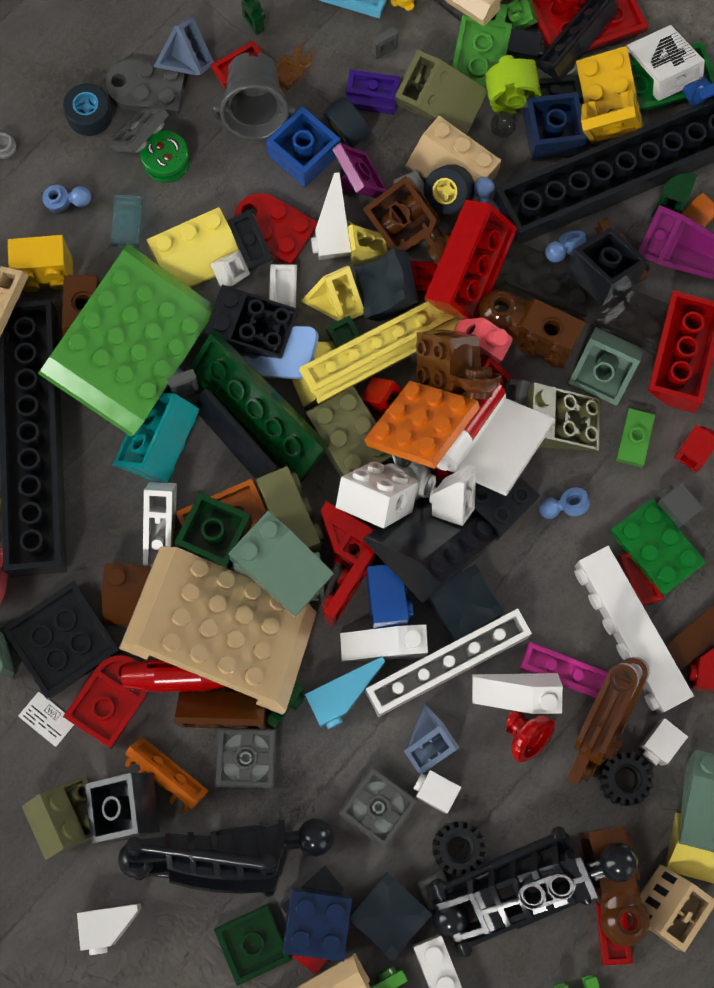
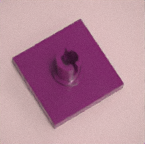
[332,143,387,198]

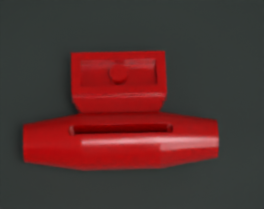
[121,658,226,693]

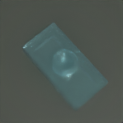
[111,195,142,248]

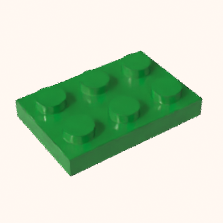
[609,498,706,596]

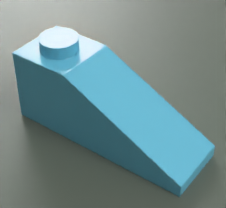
[305,656,385,730]

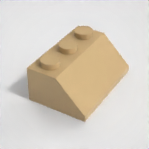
[406,116,501,201]

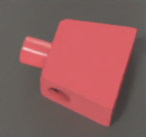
[454,318,513,364]

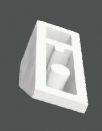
[311,172,351,260]
[143,482,177,566]
[340,625,428,662]
[472,673,563,714]

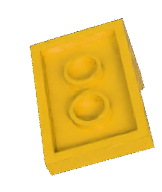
[576,46,643,144]

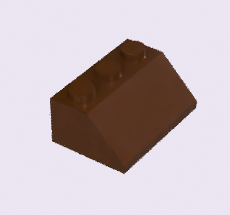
[102,563,152,626]
[174,687,267,729]

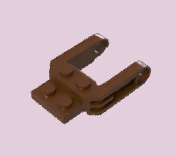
[566,657,650,786]

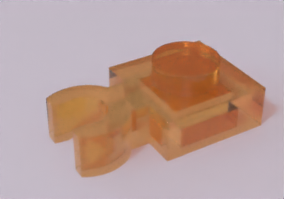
[275,46,312,91]

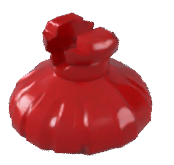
[505,711,555,762]

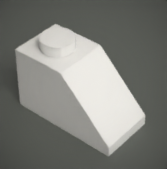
[429,465,476,526]
[77,903,142,955]

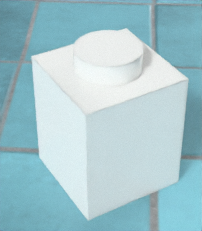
[639,718,688,766]
[413,770,461,814]

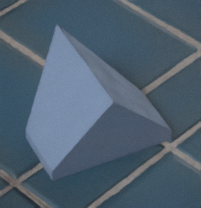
[153,16,214,75]
[404,703,459,775]

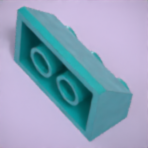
[112,393,199,483]

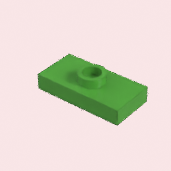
[616,408,655,468]

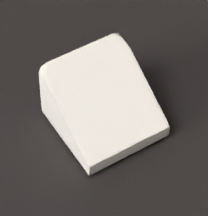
[211,250,250,286]

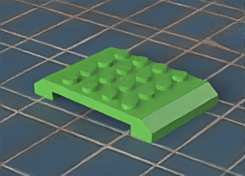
[38,243,214,437]

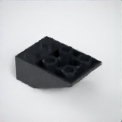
[204,284,299,359]

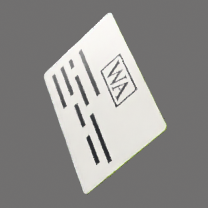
[19,692,74,747]

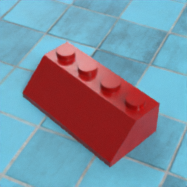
[424,200,517,320]
[647,290,714,413]

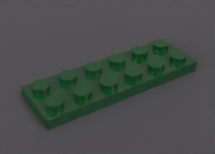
[188,331,330,483]

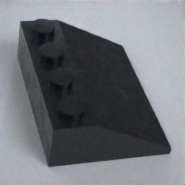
[363,496,499,603]

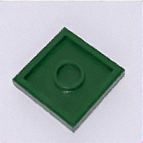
[214,903,292,986]

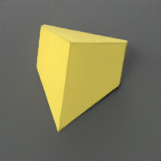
[346,220,390,266]
[300,266,364,321]

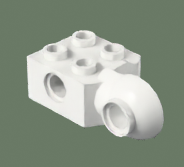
[336,462,436,528]

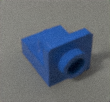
[683,78,714,107]

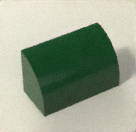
[651,173,697,217]

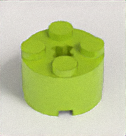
[485,55,541,114]

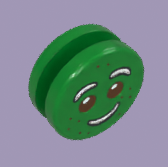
[140,130,190,183]

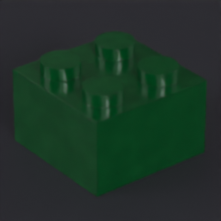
[174,492,253,569]

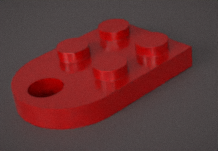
[234,193,318,265]
[63,655,149,749]

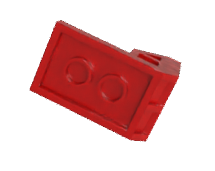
[321,501,378,627]

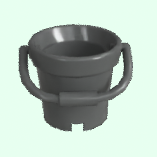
[213,52,296,140]

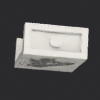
[626,25,705,101]

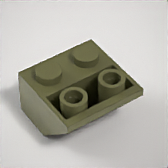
[22,777,91,860]

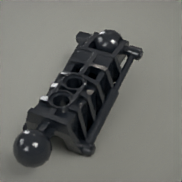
[118,818,334,897]
[429,826,639,958]

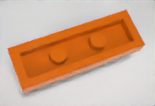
[125,737,209,814]

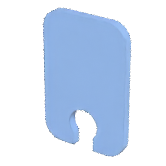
[242,326,319,379]

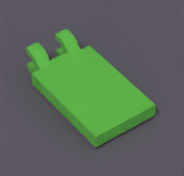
[452,3,512,96]

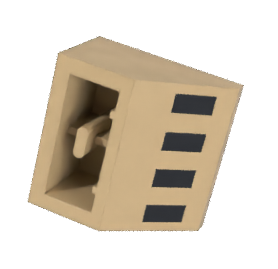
[628,864,714,952]

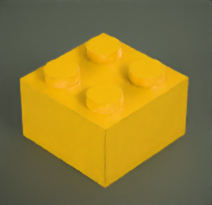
[8,235,73,292]

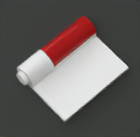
[436,384,555,496]

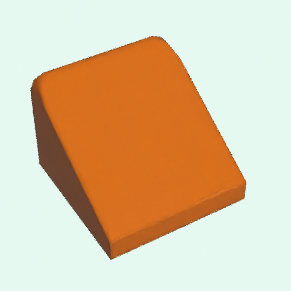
[681,193,714,228]

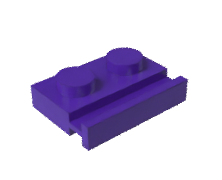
[345,69,400,115]

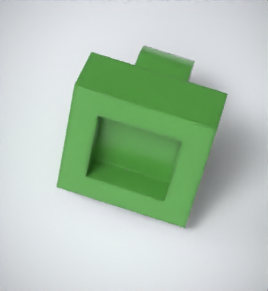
[507,0,538,30]

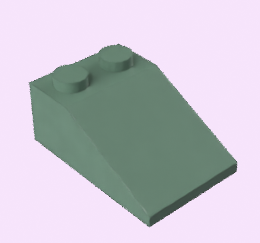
[228,511,334,617]
[679,749,714,852]

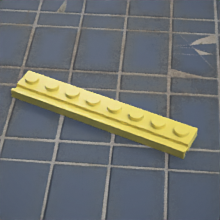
[299,301,499,404]

